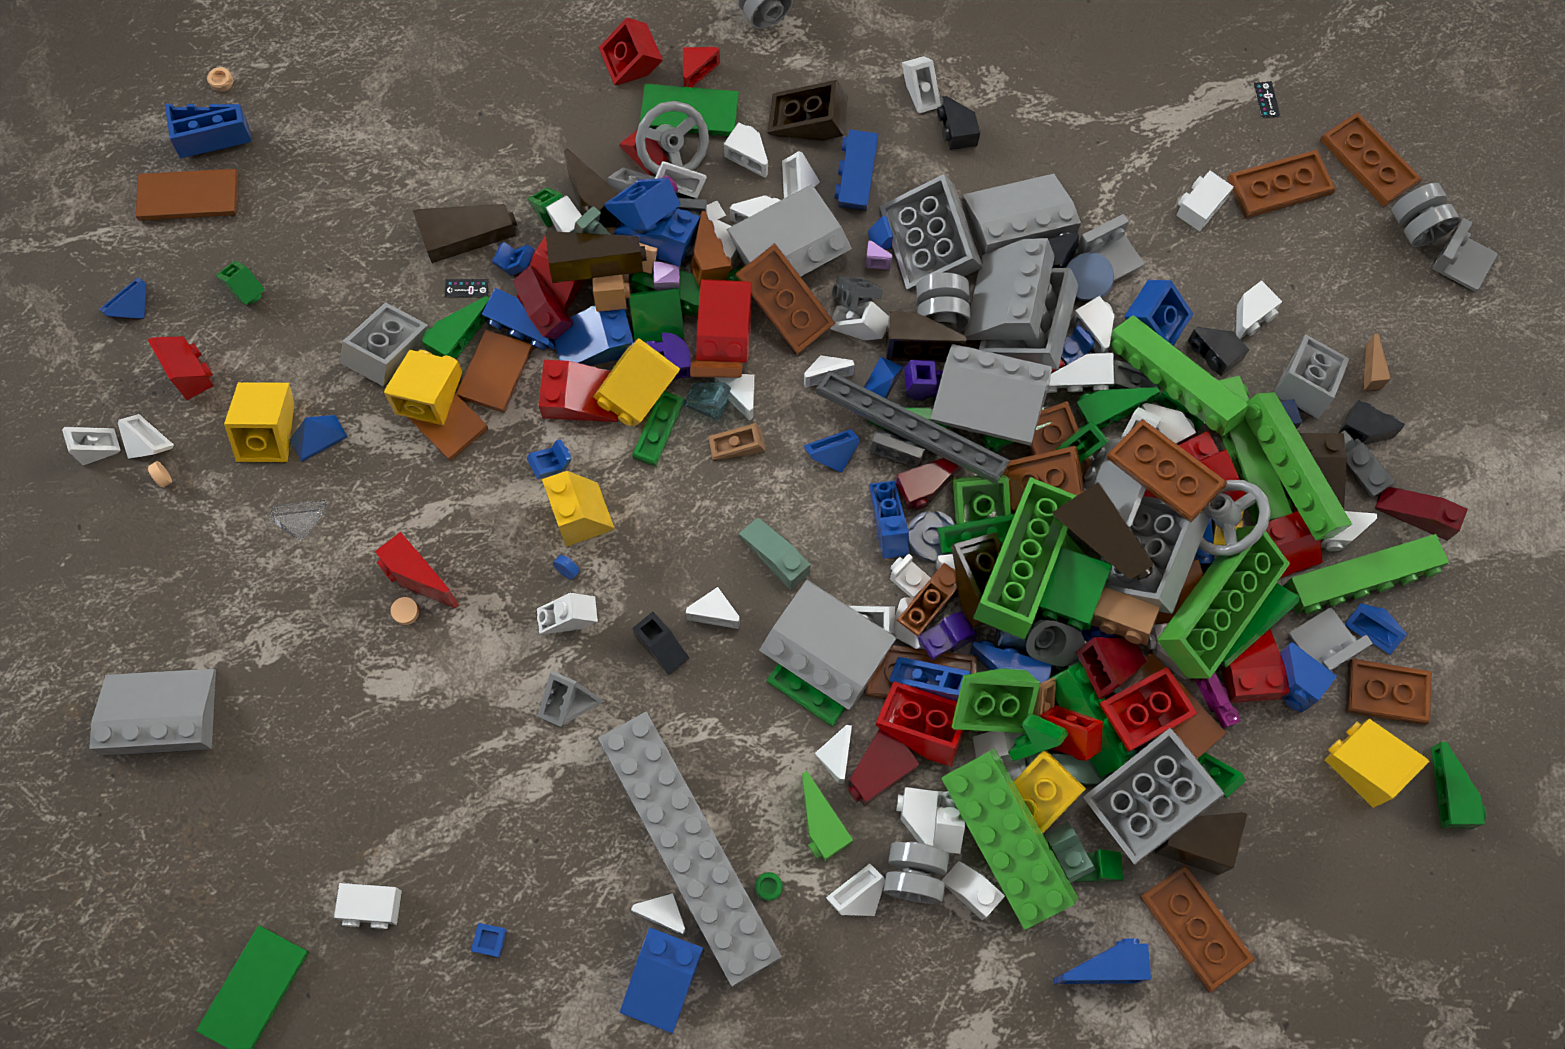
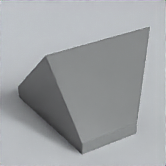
[538,671,605,727]

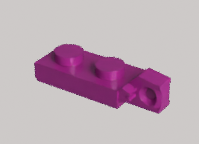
[1194,671,1241,729]

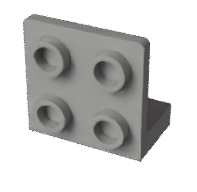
[1077,214,1144,281]
[1432,218,1497,292]
[1289,608,1373,671]

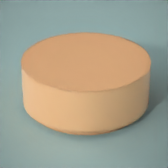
[207,67,233,92]
[148,461,172,488]
[391,597,419,625]

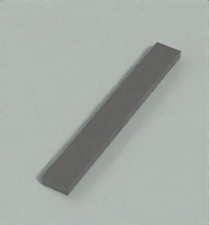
[816,371,1010,484]

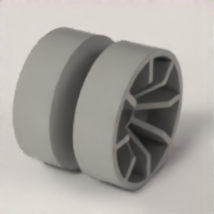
[735,0,793,29]
[1392,183,1461,247]
[916,273,971,332]
[883,842,950,904]

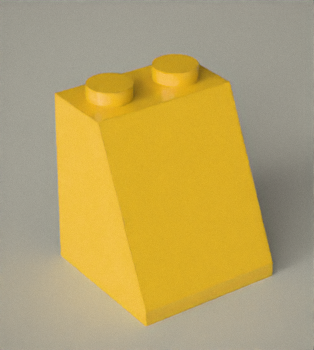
[593,338,680,427]
[384,350,462,426]
[224,383,294,462]
[542,471,615,547]
[1325,719,1429,808]

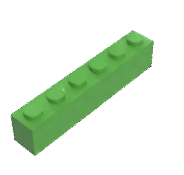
[1109,315,1249,437]
[1219,376,1293,526]
[1244,392,1353,541]
[1284,534,1449,615]

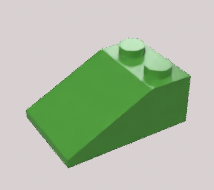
[951,474,1011,544]
[952,668,1040,733]

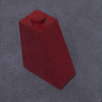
[1076,637,1147,699]
[848,729,920,806]

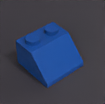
[604,178,681,232]
[1124,280,1193,345]
[1280,642,1337,713]

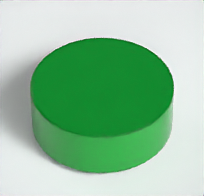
[755,872,783,902]

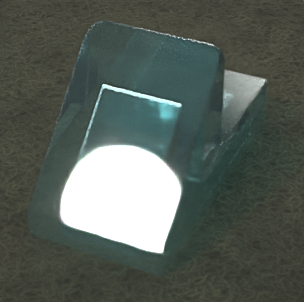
[683,382,731,420]

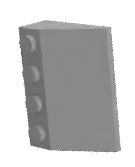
[880,174,983,291]
[962,174,1081,255]
[727,184,852,277]
[964,238,1055,340]
[979,268,1079,369]
[931,344,1052,446]
[1066,439,1146,547]
[1100,496,1209,614]
[759,580,897,710]
[89,669,216,756]
[1083,728,1225,865]

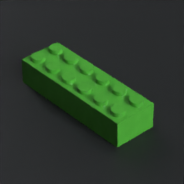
[973,477,1077,639]
[1157,526,1290,678]
[941,748,1078,930]

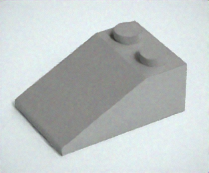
[340,302,428,386]
[1274,334,1349,419]

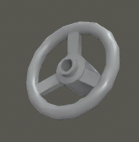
[635,101,709,175]
[1198,480,1271,556]

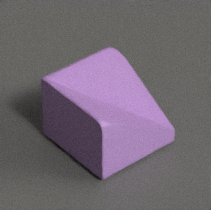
[866,241,892,270]
[653,261,680,291]

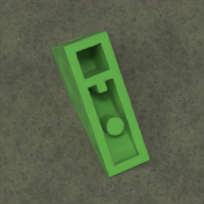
[802,771,853,863]

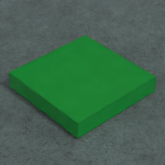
[629,288,685,342]

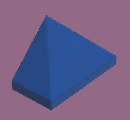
[99,277,146,319]
[864,357,903,399]
[289,415,348,462]
[804,429,860,473]
[1344,603,1407,655]

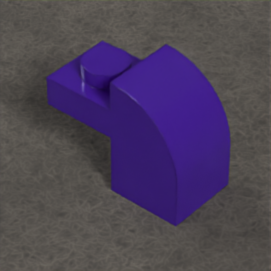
[645,333,692,379]
[904,360,943,401]
[918,612,977,660]

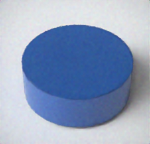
[553,555,579,580]

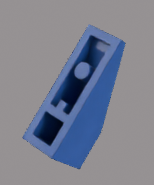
[889,657,972,701]

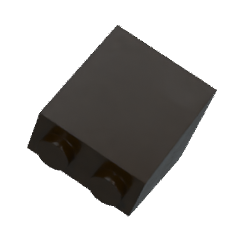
[1155,812,1247,875]

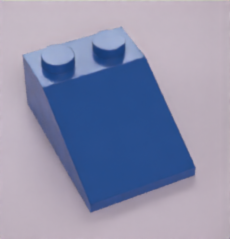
[613,208,700,267]
[554,305,633,366]
[620,928,704,1033]
[1054,938,1151,984]

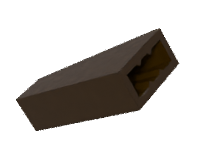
[413,204,517,263]
[546,231,647,283]
[1052,482,1154,580]

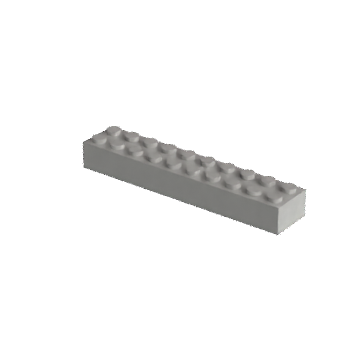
[598,711,782,988]

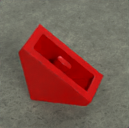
[683,47,720,88]
[619,130,669,176]

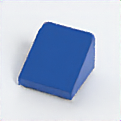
[868,216,893,250]

